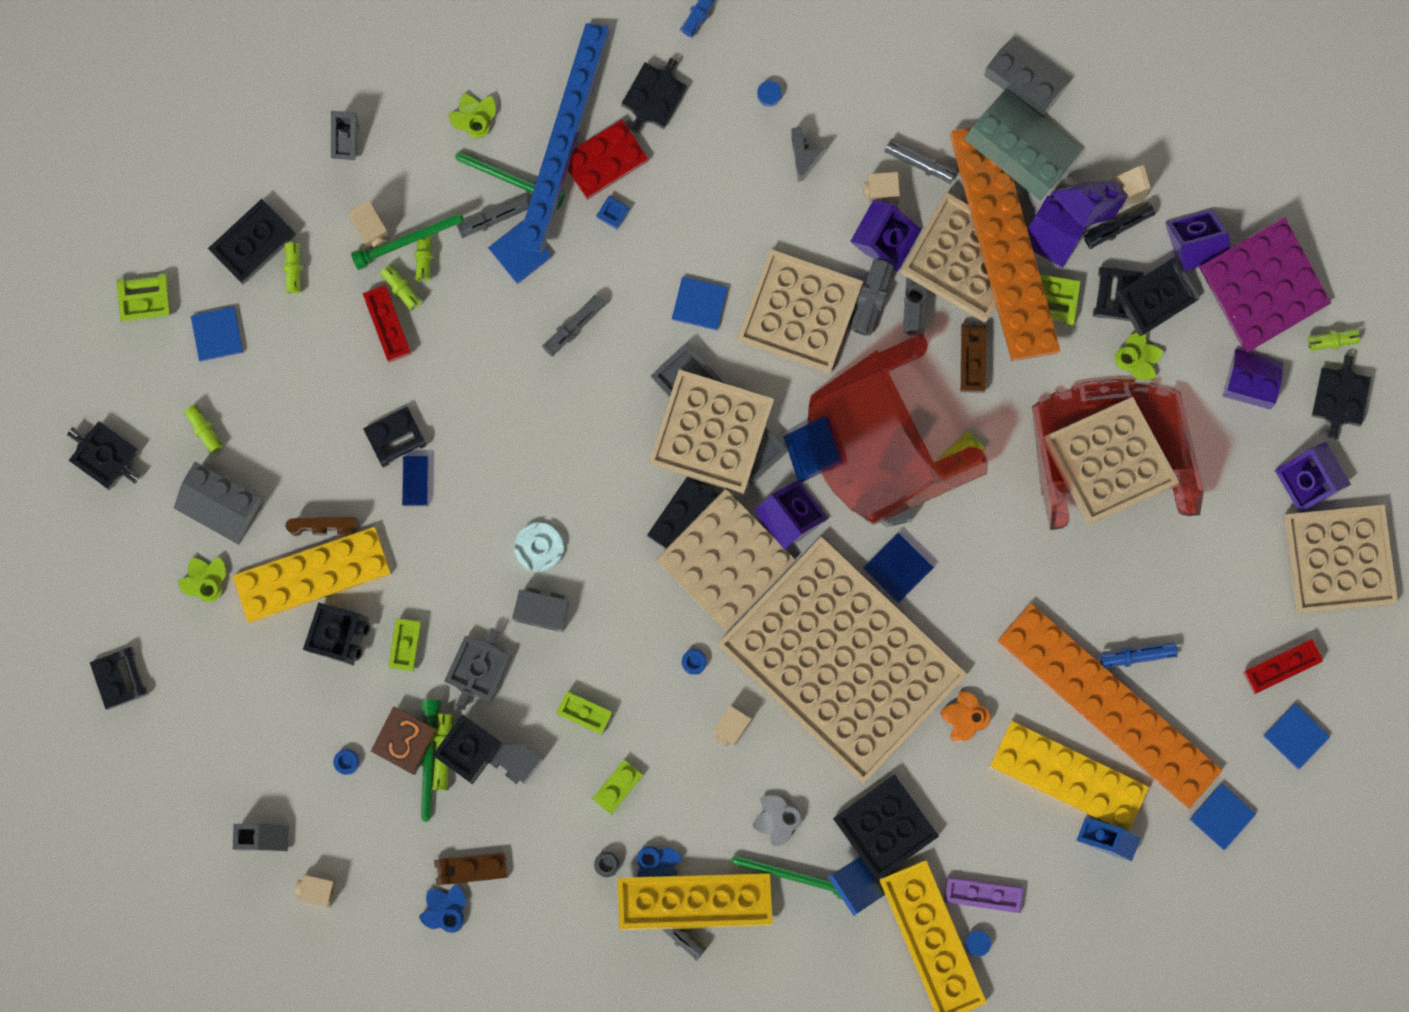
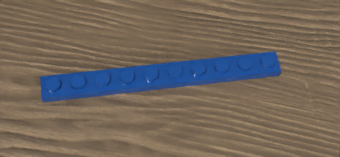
[516,23,611,254]

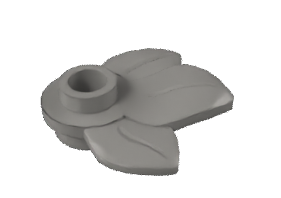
[752,795,803,846]

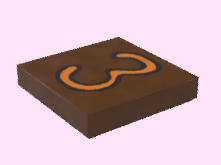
[371,706,438,775]

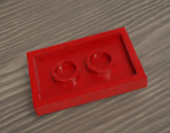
[568,119,648,200]

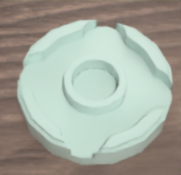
[514,522,564,572]

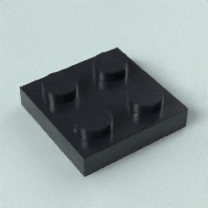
[432,714,503,785]

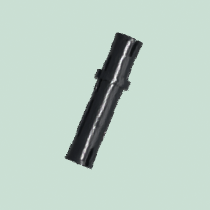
[1083,202,1155,249]

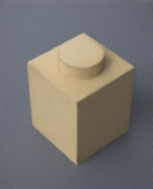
[863,172,900,204]
[713,705,751,747]
[295,875,336,907]

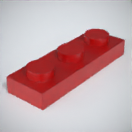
[362,285,412,363]
[1243,639,1324,695]

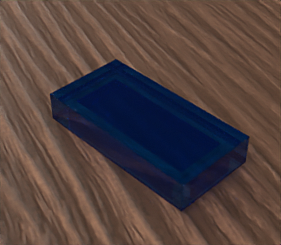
[402,456,429,507]

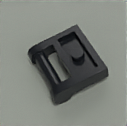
[1092,267,1144,322]
[363,407,427,468]
[89,647,149,710]

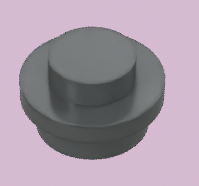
[594,852,620,877]

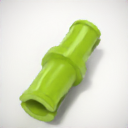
[414,235,434,282]
[283,243,303,294]
[380,264,422,311]
[1307,328,1360,352]
[183,404,223,454]

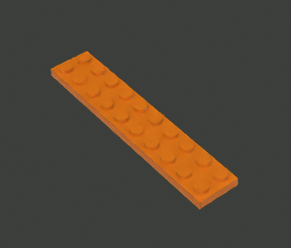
[949,128,1061,362]
[997,604,1222,809]

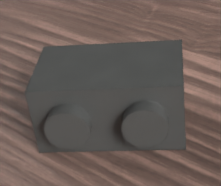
[512,587,569,633]

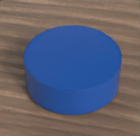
[757,81,782,107]
[682,649,707,675]
[333,749,360,775]
[965,931,991,957]

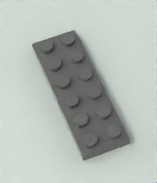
[651,343,788,485]

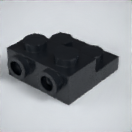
[303,602,371,666]

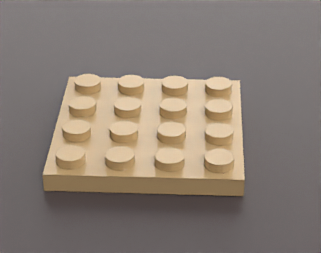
[899,192,996,323]
[737,249,863,374]
[649,369,774,494]
[1043,397,1179,526]
[655,489,795,631]
[1284,504,1398,615]

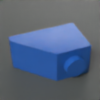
[1076,817,1141,862]

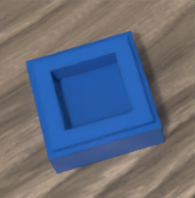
[596,196,630,230]

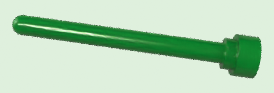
[455,152,566,210]
[351,214,464,270]
[420,700,441,822]
[731,855,843,900]

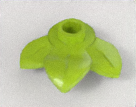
[448,93,496,139]
[1114,333,1164,381]
[178,557,226,603]

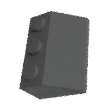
[984,37,1072,117]
[174,462,264,545]

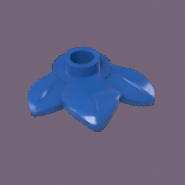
[637,846,682,877]
[419,885,466,933]

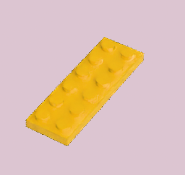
[233,527,391,624]
[989,721,1149,831]
[879,860,987,1012]
[617,874,773,931]

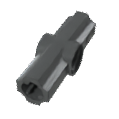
[851,259,893,336]
[903,277,927,336]

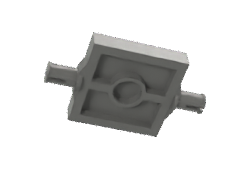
[444,628,511,710]

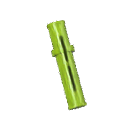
[432,714,454,791]

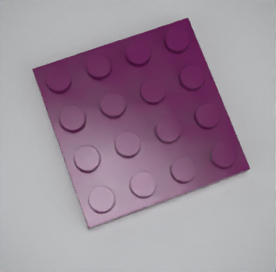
[1198,217,1331,353]

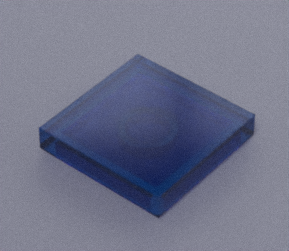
[783,416,843,482]
[863,533,934,604]

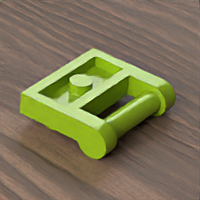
[117,273,171,323]
[1040,275,1081,326]

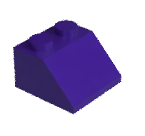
[1052,180,1127,228]
[1027,195,1087,268]
[850,200,921,271]
[1166,209,1230,270]
[1222,349,1283,410]
[1275,442,1351,513]
[754,479,829,550]

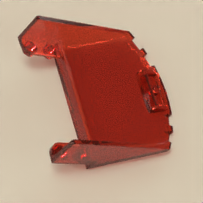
[808,333,988,525]
[1032,379,1204,530]

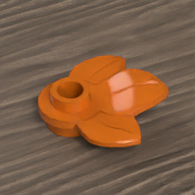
[940,692,991,742]

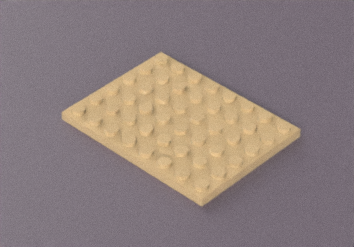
[717,537,968,785]

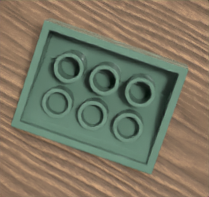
[964,88,1083,201]

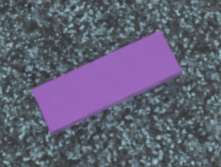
[944,877,1024,913]

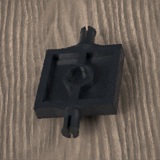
[621,58,687,134]
[1311,355,1371,439]
[67,421,141,491]

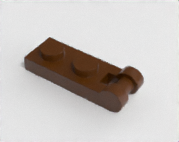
[960,324,986,393]
[285,517,359,537]
[434,852,508,886]

